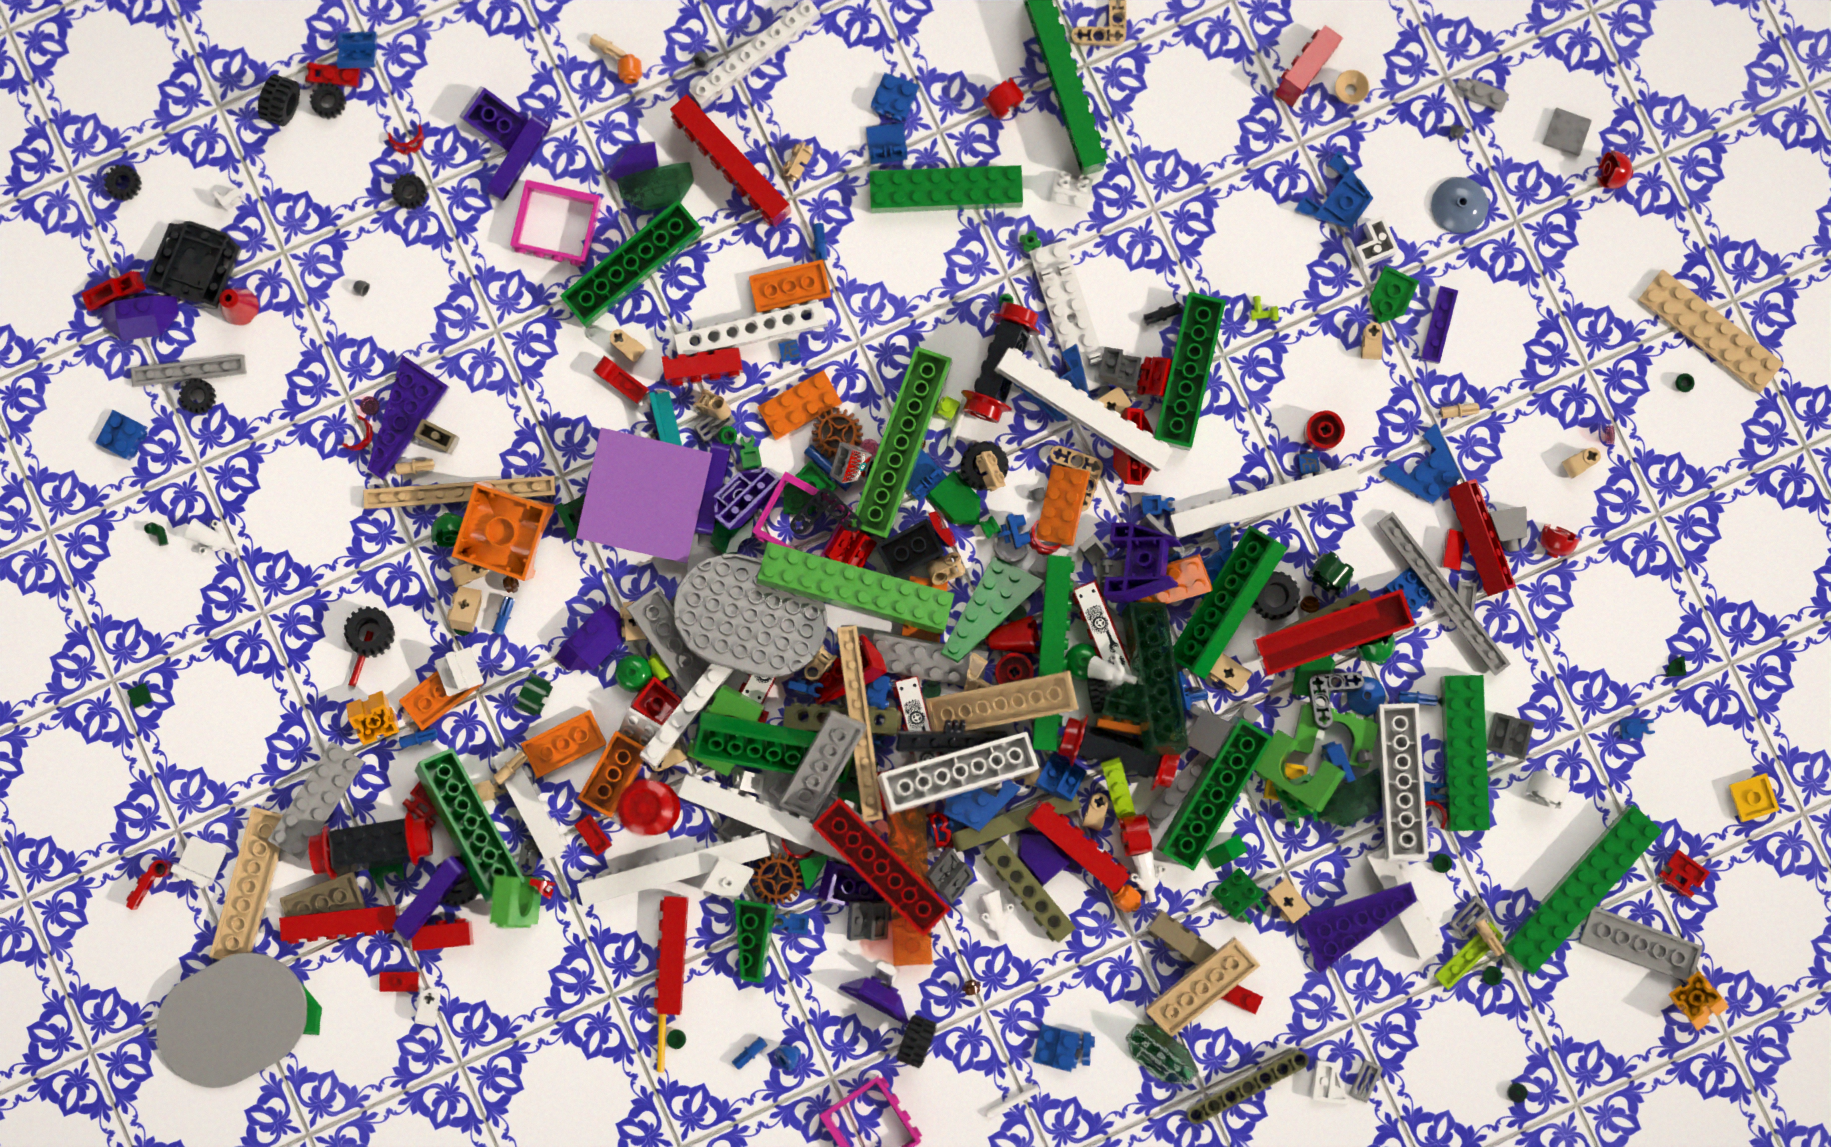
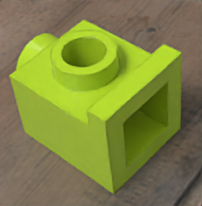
[934,396,960,422]

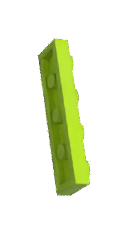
[1101,757,1136,823]
[1433,922,1504,990]

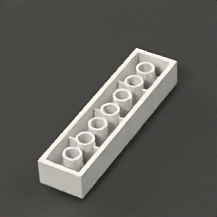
[1377,703,1429,862]
[877,732,1039,814]

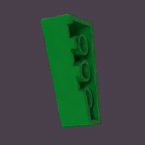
[734,899,776,983]

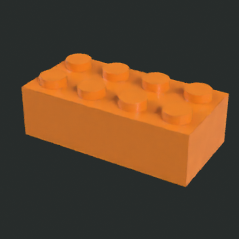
[577,731,645,818]

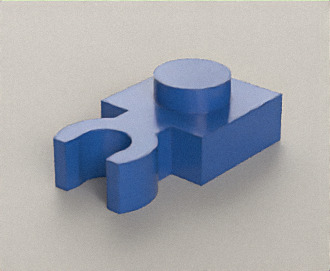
[1141,495,1175,516]
[1619,718,1655,739]
[775,913,810,934]
[1082,1031,1095,1066]

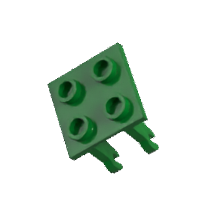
[1274,773,1324,829]
[1211,867,1267,925]

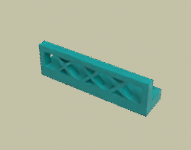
[649,391,683,446]

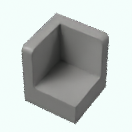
[1078,534,1108,565]

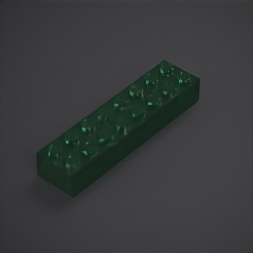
[1122,602,1189,755]

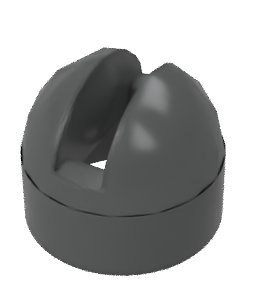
[692,51,709,68]
[1450,125,1466,139]
[353,280,370,297]
[1029,487,1045,502]
[1357,749,1373,764]

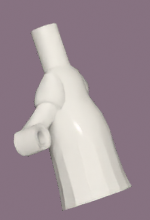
[184,518,237,555]
[1088,653,1137,690]
[1129,850,1166,903]
[978,889,1014,942]

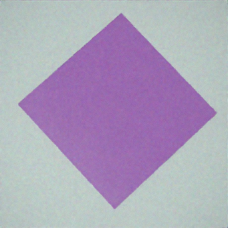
[576,427,712,563]

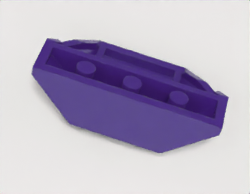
[101,296,180,341]
[713,467,781,530]
[554,602,622,671]
[838,975,909,1026]

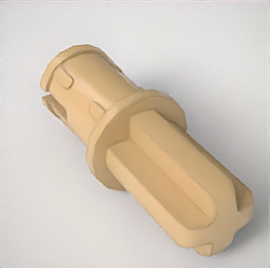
[589,33,626,60]
[1440,403,1480,419]
[395,459,435,476]
[493,751,528,784]
[1474,919,1505,956]

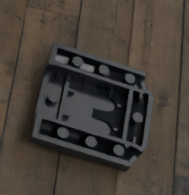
[144,221,242,309]

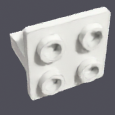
[1050,171,1093,209]
[435,647,484,696]
[619,707,662,747]

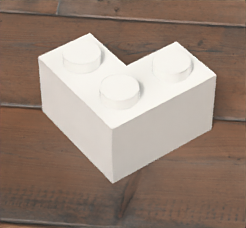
[1353,215,1399,269]

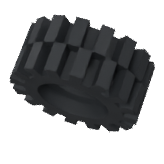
[309,82,346,119]
[104,164,142,201]
[391,173,428,210]
[179,378,217,414]
[1087,678,1109,713]

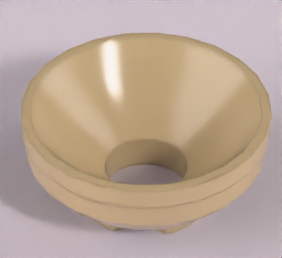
[1335,70,1370,105]

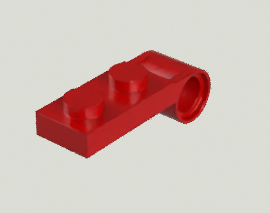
[592,355,649,405]
[126,860,172,910]

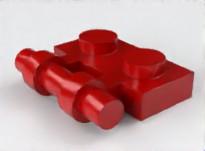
[1136,357,1172,397]
[402,781,440,828]
[1658,849,1710,899]

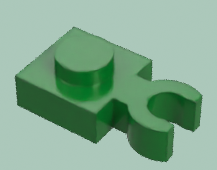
[740,435,762,470]

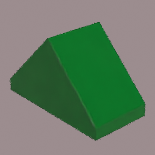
[1205,834,1248,869]
[799,854,829,890]

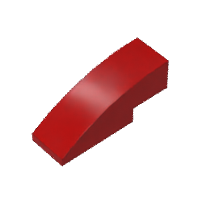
[81,271,146,311]

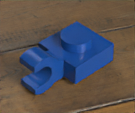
[788,679,824,698]

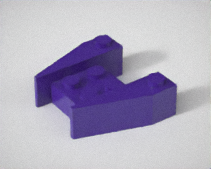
[1104,522,1182,603]

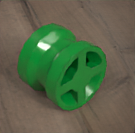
[979,516,1001,539]

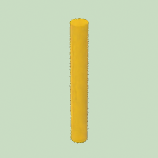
[657,1014,666,1073]

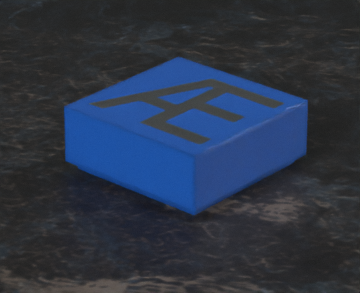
[778,339,801,363]
[1298,453,1320,475]

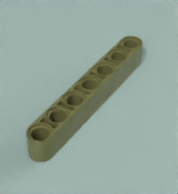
[951,793,1082,853]
[1186,1050,1309,1124]

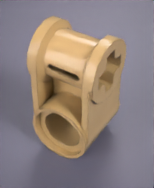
[1361,322,1383,360]
[610,329,647,363]
[693,389,731,420]
[1561,447,1601,479]
[926,552,966,585]
[449,562,488,587]
[804,645,838,682]
[650,742,688,772]
[1082,793,1109,831]

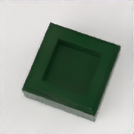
[127,683,154,709]

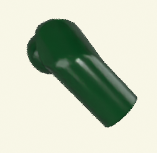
[144,522,169,546]

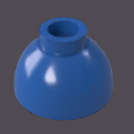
[775,1045,801,1071]

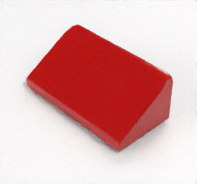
[1441,529,1466,571]

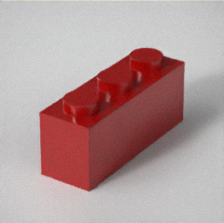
[412,918,474,951]

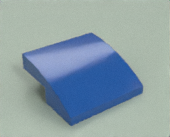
[336,31,377,69]
[1034,753,1087,802]

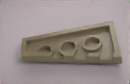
[279,872,367,917]

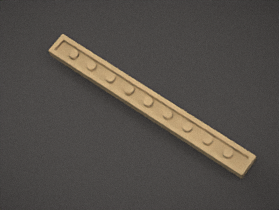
[363,476,556,509]
[837,625,883,822]

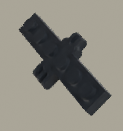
[895,720,1008,756]

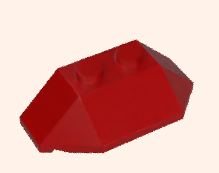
[1113,407,1153,486]

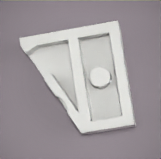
[1311,1060,1349,1105]

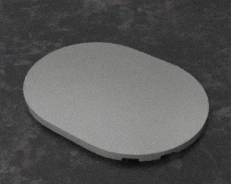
[674,554,828,677]
[156,952,308,1088]

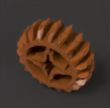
[812,408,863,458]
[752,852,804,905]

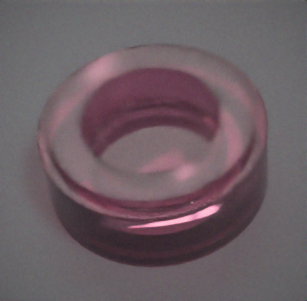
[360,396,380,416]
[1605,425,1615,445]

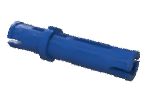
[804,444,854,492]

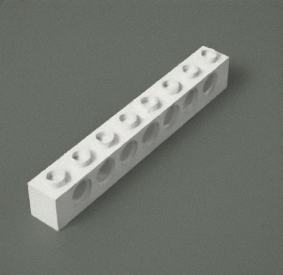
[689,0,820,110]
[674,300,828,357]

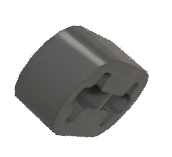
[518,839,540,876]

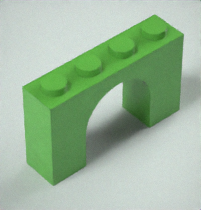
[687,684,765,777]
[1293,702,1379,769]
[1254,729,1346,812]
[489,875,543,929]

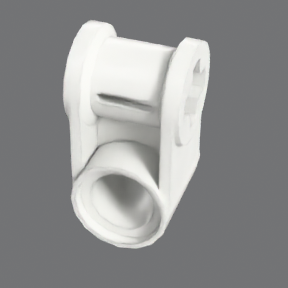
[415,988,440,1027]

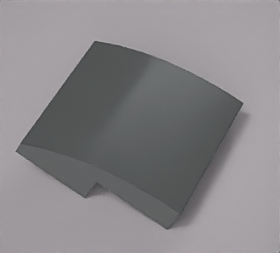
[1098,347,1142,391]
[1487,712,1535,760]
[924,847,974,904]
[846,900,890,941]

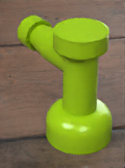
[1251,296,1279,321]

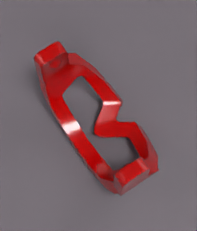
[387,124,425,155]
[342,415,374,451]
[1029,520,1062,555]
[1425,801,1448,829]
[926,812,951,848]
[781,837,814,859]
[529,878,556,899]

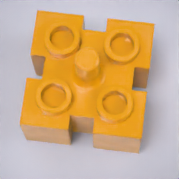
[346,690,399,745]
[1668,971,1729,1031]

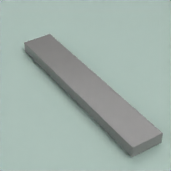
[131,355,247,387]

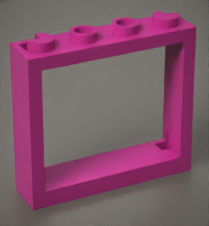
[510,179,602,267]
[752,471,853,558]
[819,1075,922,1147]

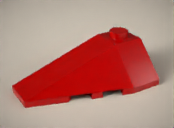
[814,634,887,705]

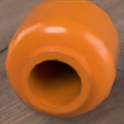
[617,54,642,84]
[1112,884,1141,913]

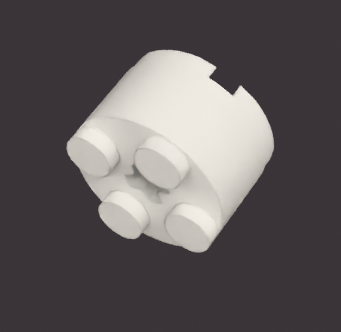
[1525,769,1570,809]

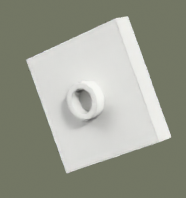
[701,857,754,901]

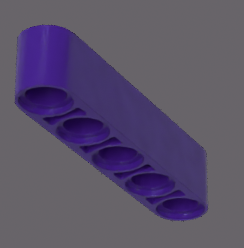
[486,113,552,201]
[694,442,731,536]
[392,856,467,941]

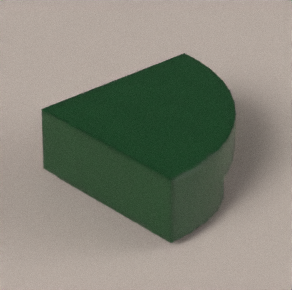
[1665,656,1686,677]

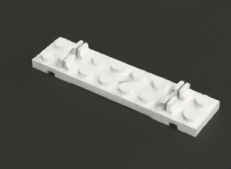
[1029,240,1111,392]

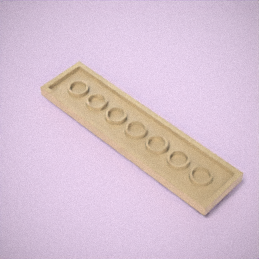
[1638,269,1784,394]
[925,671,1078,731]
[209,807,283,960]

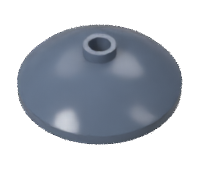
[1431,177,1488,234]

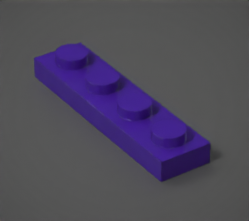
[1420,285,1459,364]

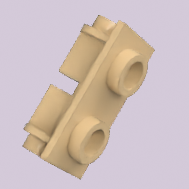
[782,142,813,182]
[976,451,1006,492]

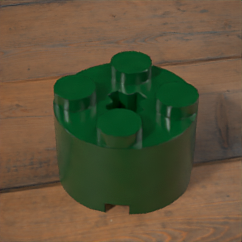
[1308,551,1354,595]
[514,672,553,717]

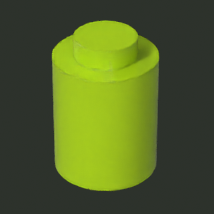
[648,653,672,682]

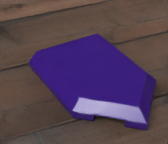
[606,141,659,198]
[1018,830,1071,887]

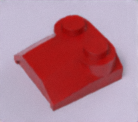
[630,676,682,726]

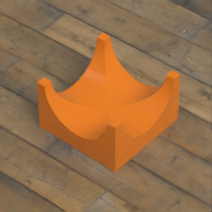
[452,481,556,581]

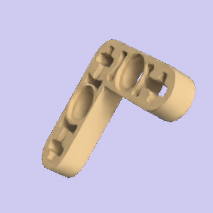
[1071,0,1127,46]
[1050,445,1103,512]

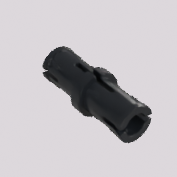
[1143,302,1183,326]

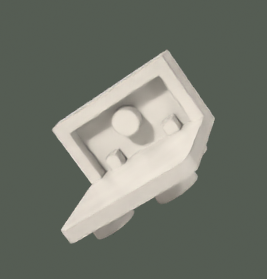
[170,836,226,888]

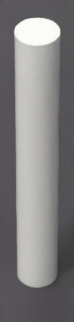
[947,396,967,448]
[985,1085,1040,1118]

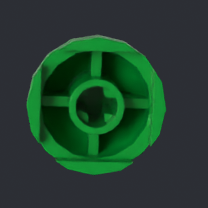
[431,512,463,547]
[1357,633,1396,665]
[1064,643,1102,681]
[614,654,653,693]

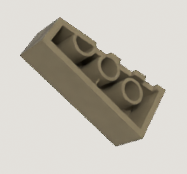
[1146,909,1216,967]

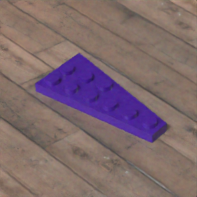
[367,354,450,481]
[1299,881,1418,974]

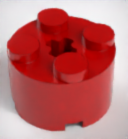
[981,77,1025,120]
[1304,410,1345,451]
[995,653,1034,685]
[1118,814,1153,857]

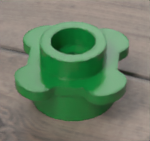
[1019,230,1041,252]

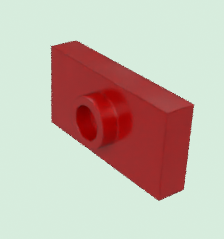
[574,814,613,857]
[379,972,419,992]

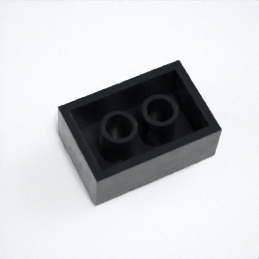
[875,519,944,578]

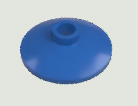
[1347,677,1386,715]

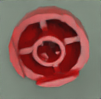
[1597,150,1634,189]
[1540,524,1581,558]

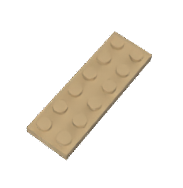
[1145,936,1261,1037]

